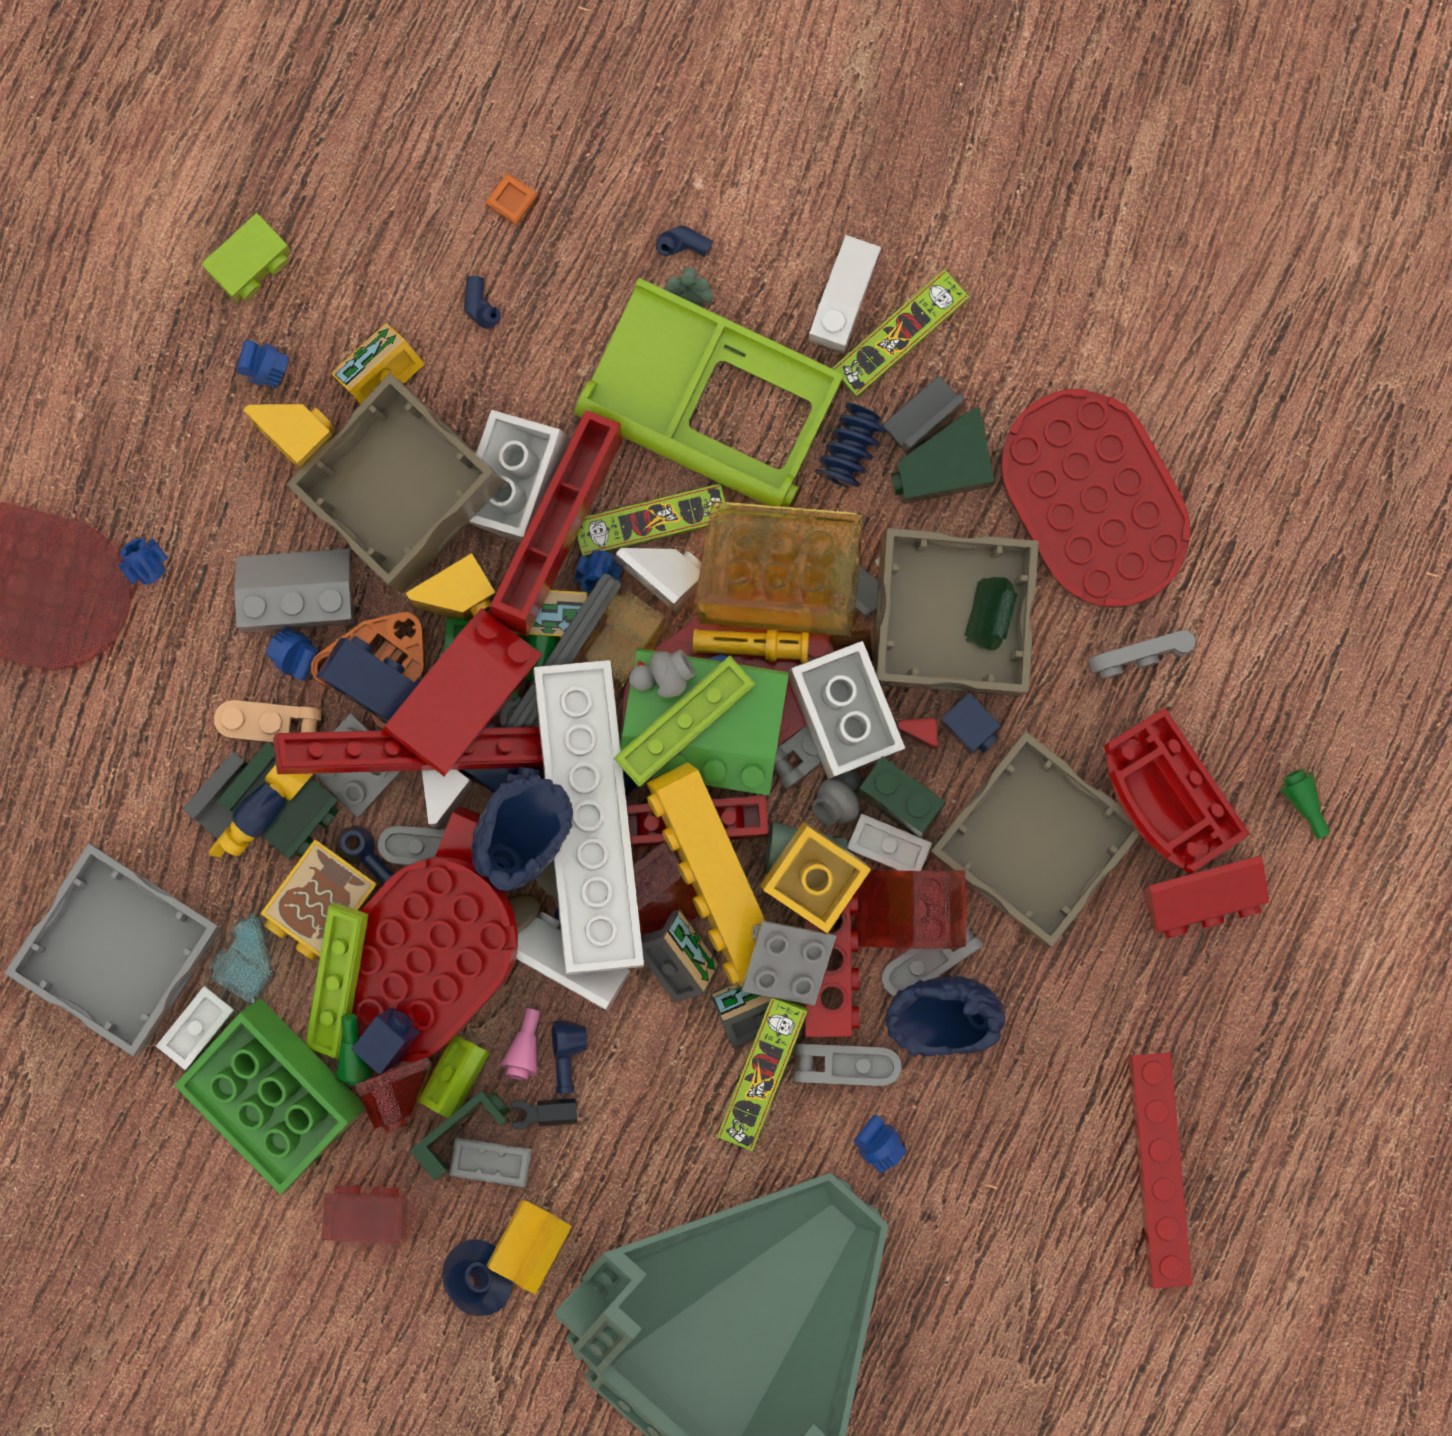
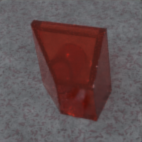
[355,1057,436,1133]

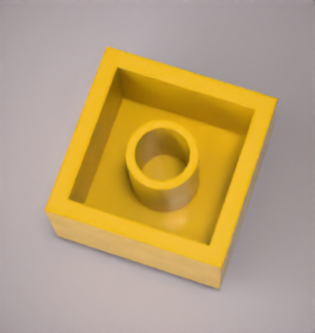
[760,821,871,933]

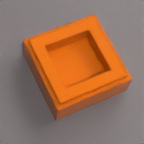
[485,173,538,226]

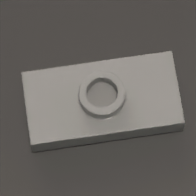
[449,1138,532,1188]

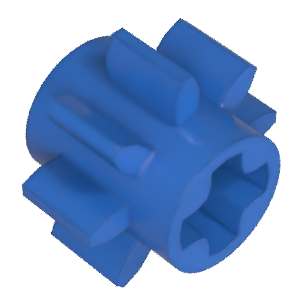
[118,538,168,585]
[574,550,623,595]

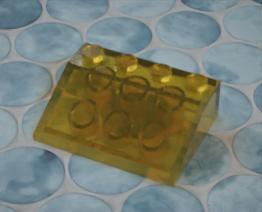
[694,501,863,636]

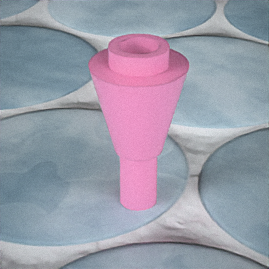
[500,1008,541,1081]

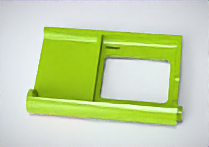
[574,278,844,511]

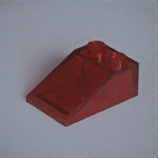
[855,869,966,949]

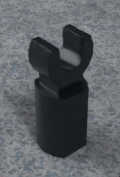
[510,1098,578,1129]

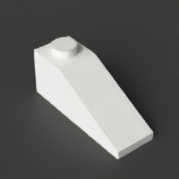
[809,235,881,354]

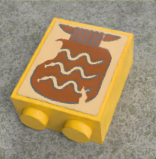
[260,839,380,961]

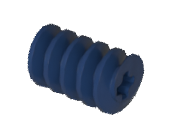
[814,402,886,488]

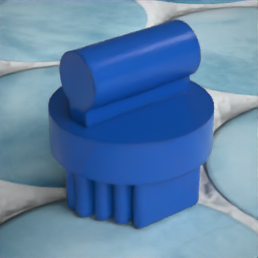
[236,340,289,388]
[266,628,318,681]
[854,1115,907,1172]

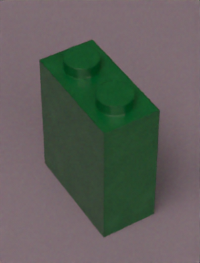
[857,756,945,838]

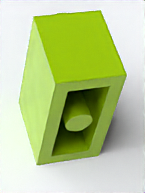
[201,213,291,303]

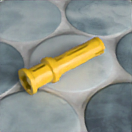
[693,628,809,664]

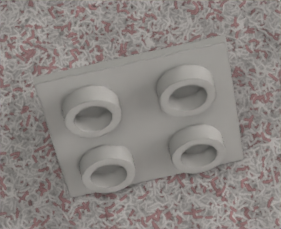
[315,712,404,818]
[741,920,836,1005]

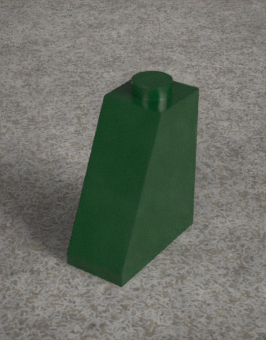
[891,407,995,504]

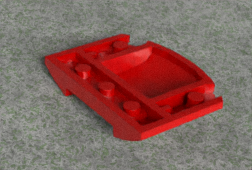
[1104,707,1250,874]

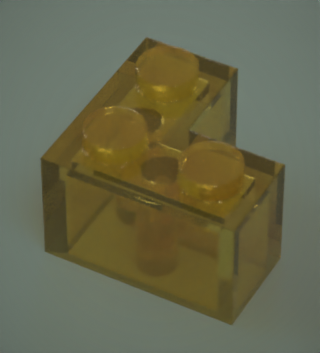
[583,590,667,687]

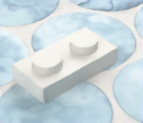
[847,813,932,879]
[156,986,235,1070]

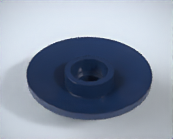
[442,1239,513,1316]

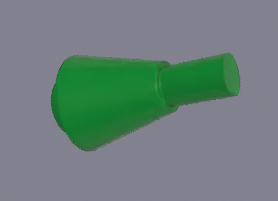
[1279,768,1330,839]
[336,1014,374,1086]

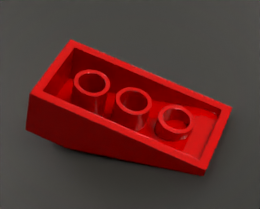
[383,608,542,777]

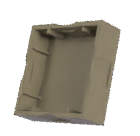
[286,373,506,593]
[872,528,1039,697]
[929,731,1140,949]

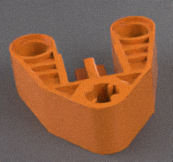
[311,612,426,730]

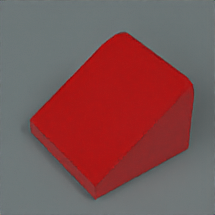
[897,718,938,750]

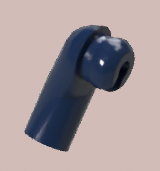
[656,226,713,258]
[464,276,501,329]

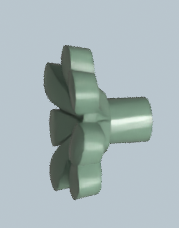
[665,267,713,307]

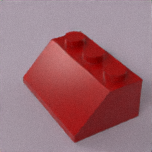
[1142,855,1269,939]

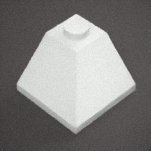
[616,548,705,613]

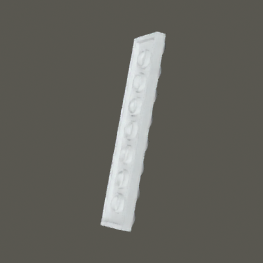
[533,660,644,975]

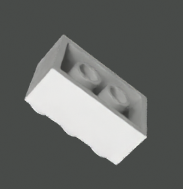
[788,641,905,779]

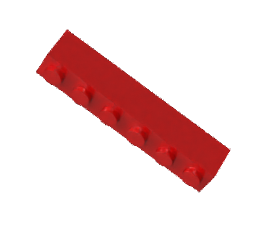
[490,410,622,637]
[1128,1052,1192,1289]

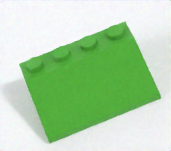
[620,648,789,795]
[174,998,367,1195]

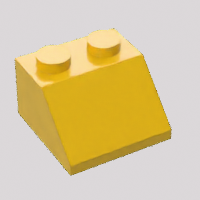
[243,404,335,470]
[406,553,496,619]

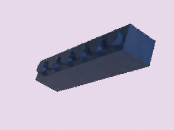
[316,636,518,793]

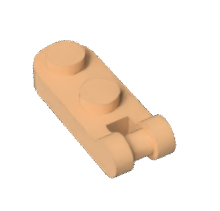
[214,700,322,744]

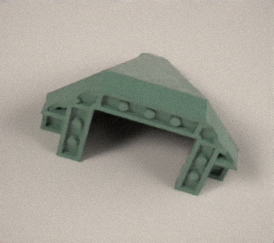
[554,1173,889,1436]

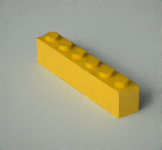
[647,762,765,987]

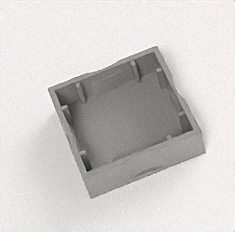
[4,843,223,1057]

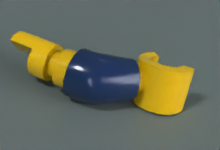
[208,765,313,858]

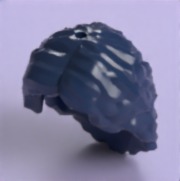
[472,775,573,891]
[886,976,1006,1057]

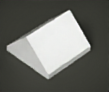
[422,770,474,829]

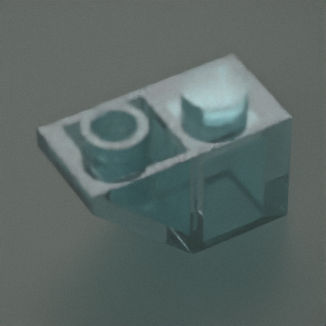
[210,914,274,1004]

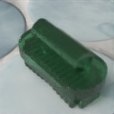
[964,577,1018,651]

